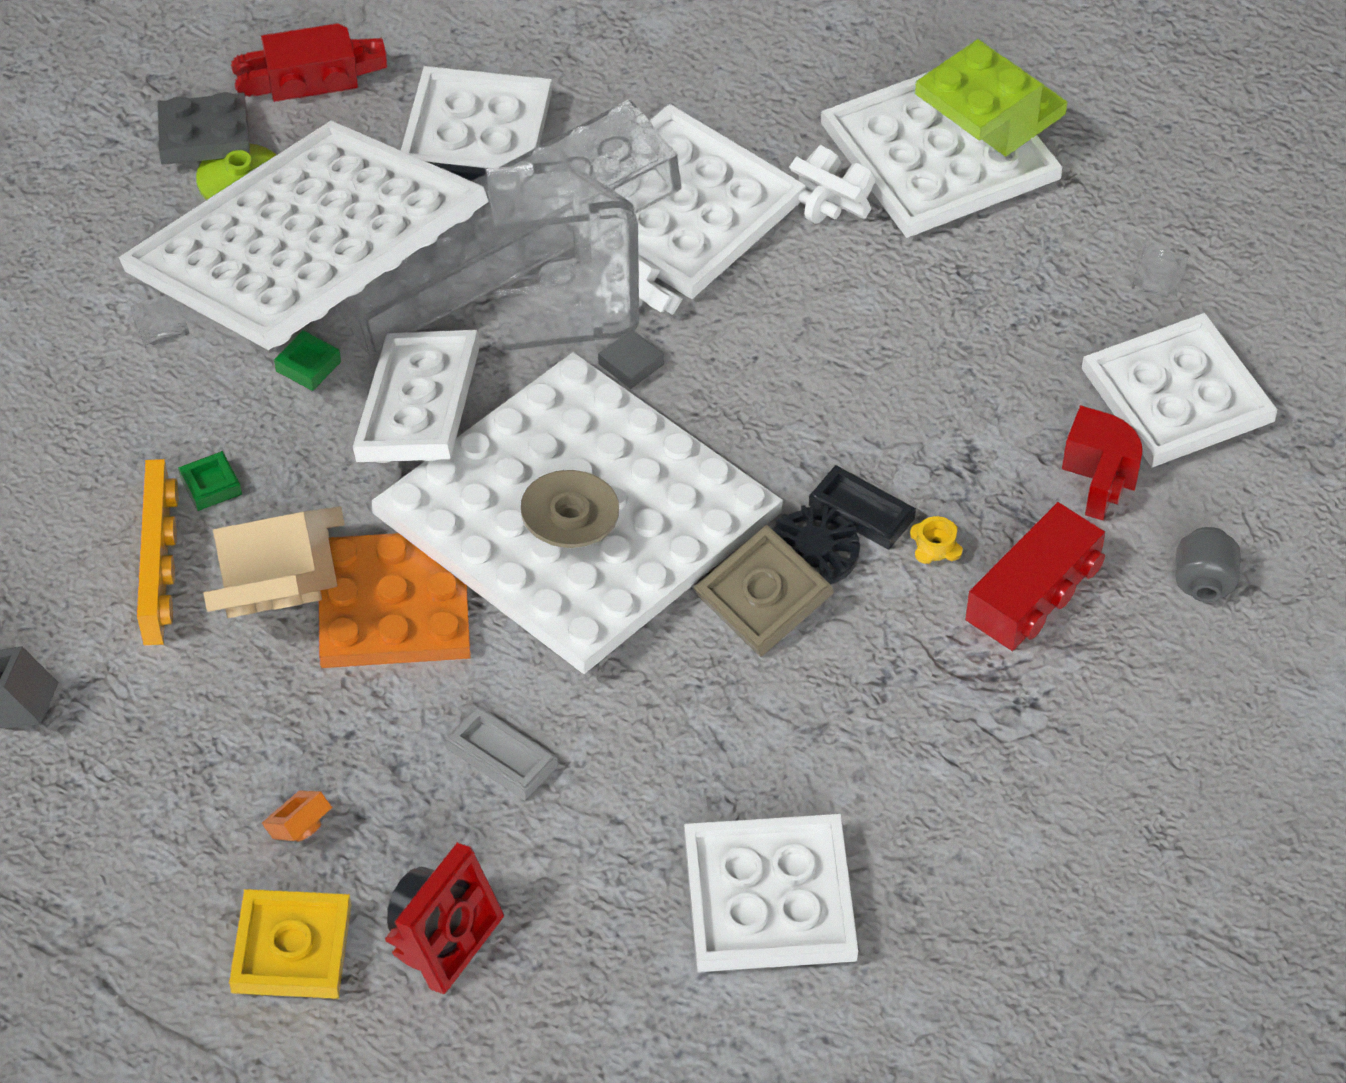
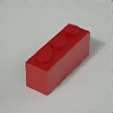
[965,502,1105,652]

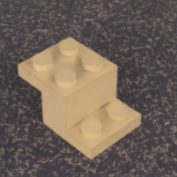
[203,506,345,618]

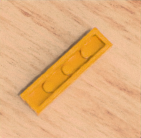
[137,459,179,646]

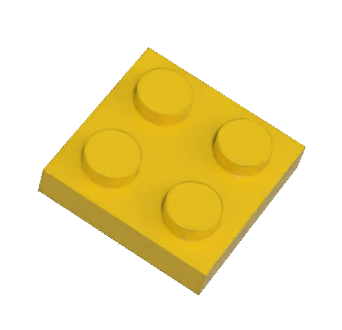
[229,889,352,999]

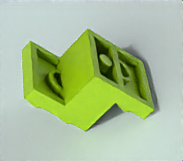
[915,39,1068,157]

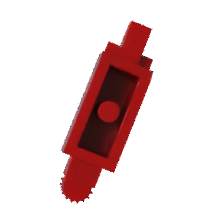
[231,23,387,102]

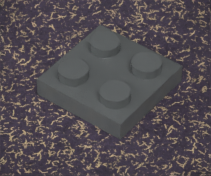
[157,92,250,165]

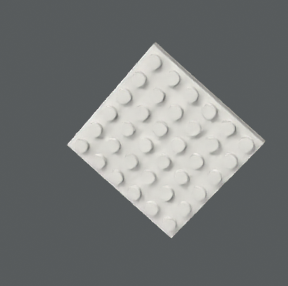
[119,121,489,350]
[372,352,783,674]

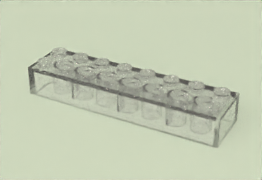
[334,99,682,355]

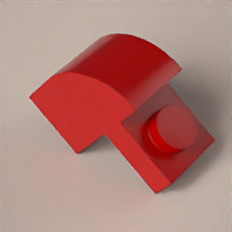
[1062,405,1143,521]

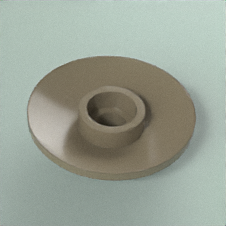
[521,470,619,548]

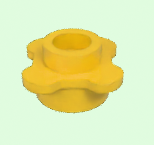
[910,516,963,564]

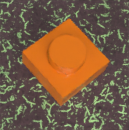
[261,790,332,842]

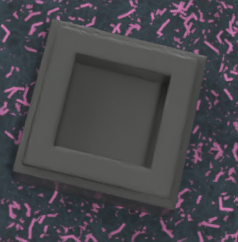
[598,329,664,389]

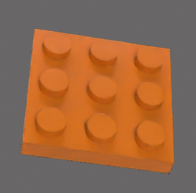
[319,533,471,668]

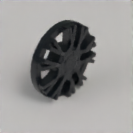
[772,505,860,585]

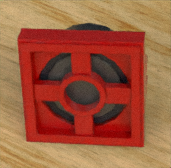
[385,842,505,994]

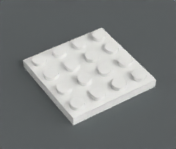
[821,72,1062,238]
[554,104,806,299]

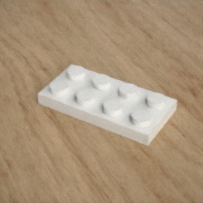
[353,330,480,463]

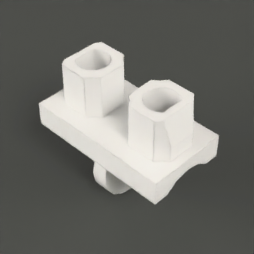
[789,145,876,224]

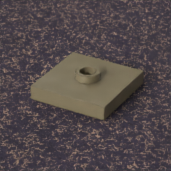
[694,524,834,657]

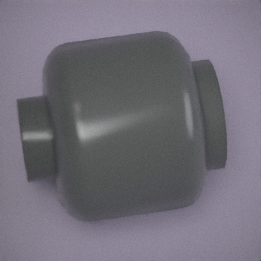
[1175,527,1241,602]

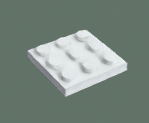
[401,66,552,185]
[1082,313,1277,468]
[684,814,858,972]

